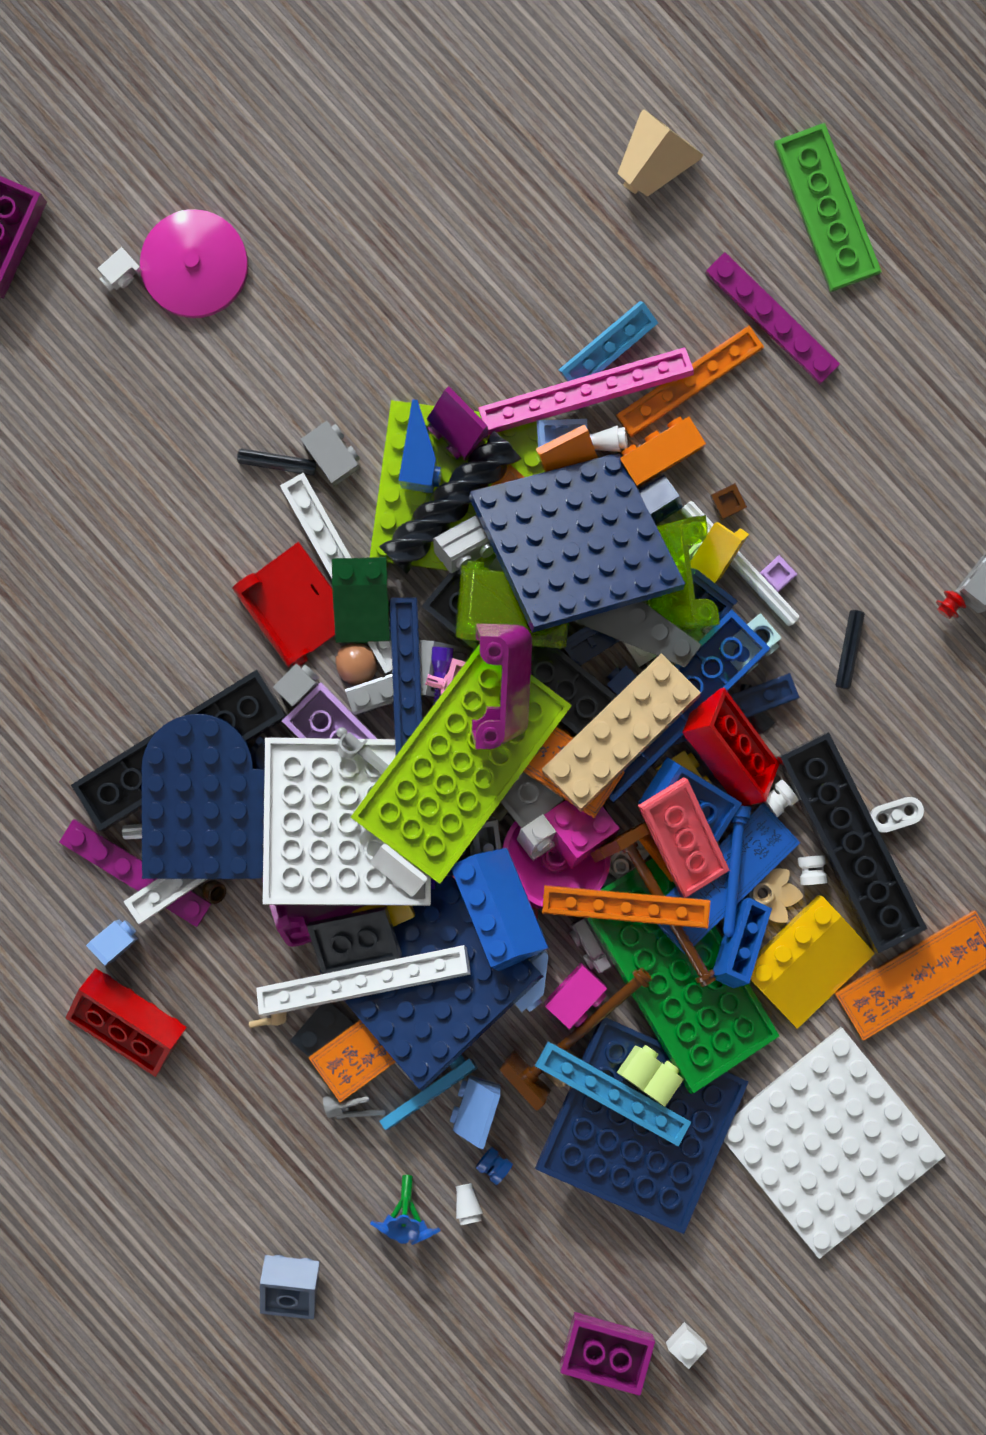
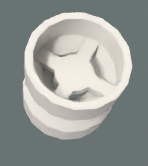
[764,780,799,817]
[798,855,828,885]

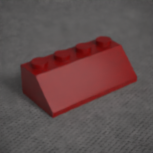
[682,688,779,806]
[66,968,187,1077]

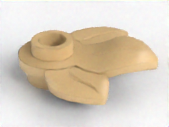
[749,868,803,923]

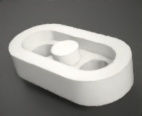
[870,797,924,832]

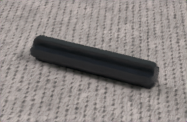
[237,448,317,475]
[835,610,865,689]

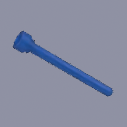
[723,806,751,937]

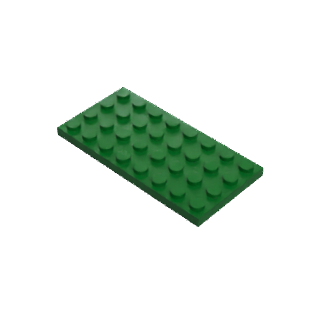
[587,858,779,1094]

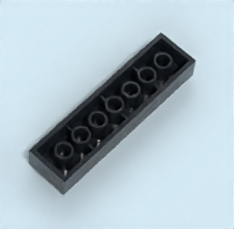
[422,569,617,737]
[71,669,287,831]
[776,732,927,953]

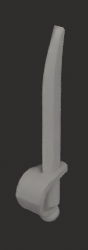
[336,727,389,774]

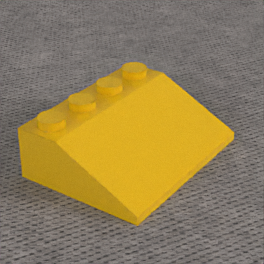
[750,895,875,1029]

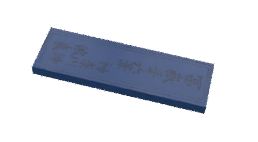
[657,803,800,954]

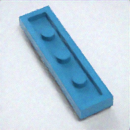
[558,301,658,382]

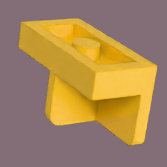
[689,522,749,583]

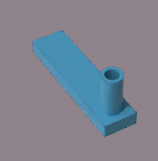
[380,1054,478,1130]

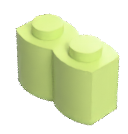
[617,1045,684,1106]

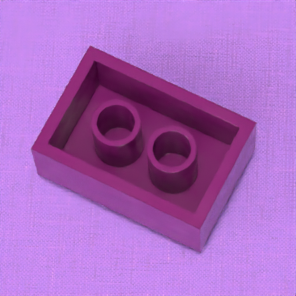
[560,1312,655,1396]

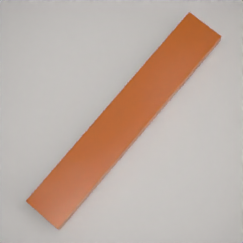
[616,325,764,438]
[542,885,711,928]

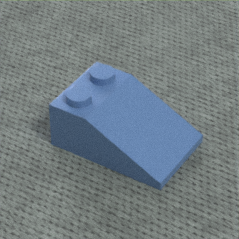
[450,1075,501,1149]

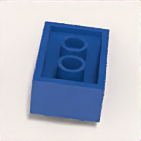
[399,399,442,493]
[638,757,742,842]

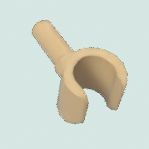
[249,1012,287,1028]

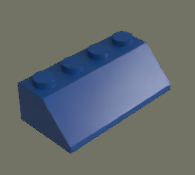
[451,848,549,971]

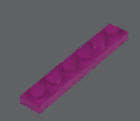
[705,252,840,385]
[59,819,212,927]

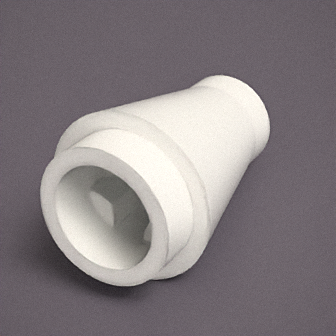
[590,425,628,452]
[456,1183,483,1225]

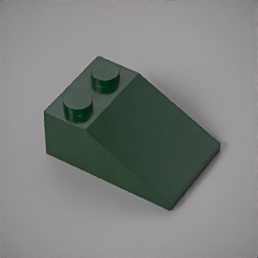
[331,557,390,643]

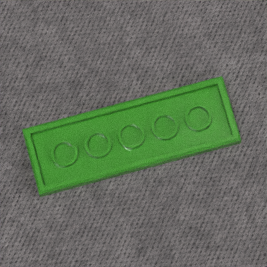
[774,123,882,292]

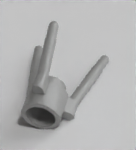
[323,1090,386,1120]

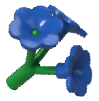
[370,1175,441,1245]

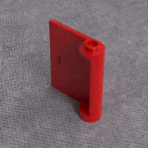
[232,542,335,668]

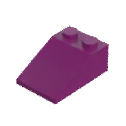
[427,386,488,461]

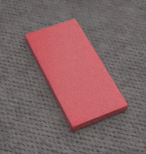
[638,777,730,898]

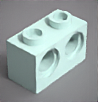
[719,613,781,674]

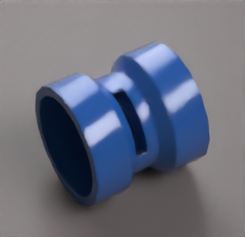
[475,1147,513,1185]

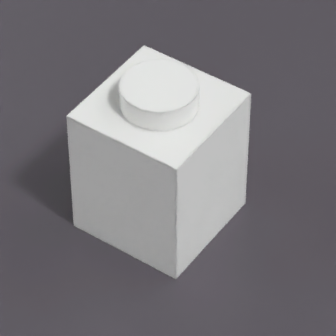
[666,1322,707,1369]

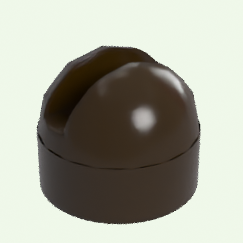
[202,880,226,904]

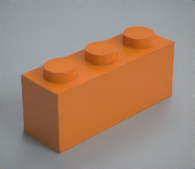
[619,416,706,488]

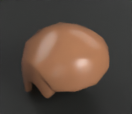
[335,642,377,686]

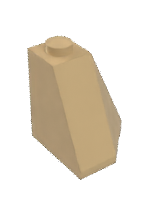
[617,109,703,197]

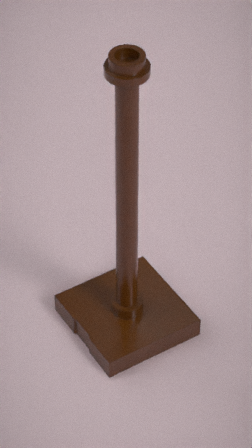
[590,822,716,987]
[500,967,652,1111]

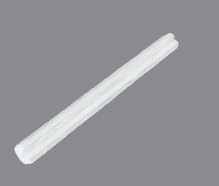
[681,501,799,626]

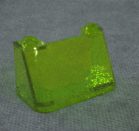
[646,515,720,633]
[455,561,569,648]

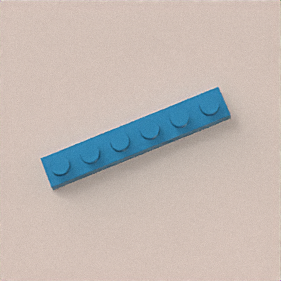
[535,1042,691,1146]

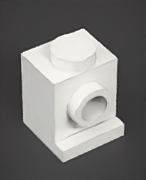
[97,247,142,291]
[517,814,556,861]

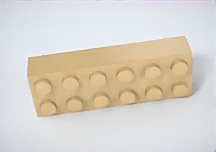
[542,653,701,812]

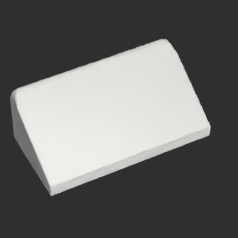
[371,844,427,896]

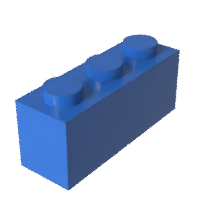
[713,898,772,988]

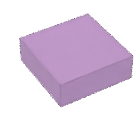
[760,555,798,592]

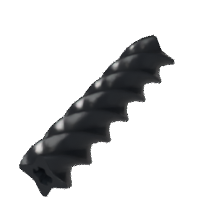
[379,431,522,574]

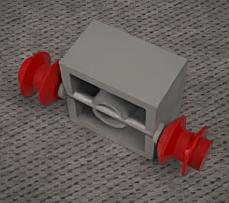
[936,552,986,619]

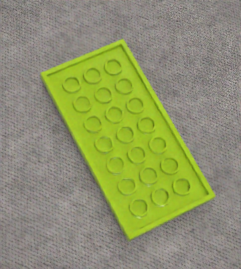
[350,644,572,884]

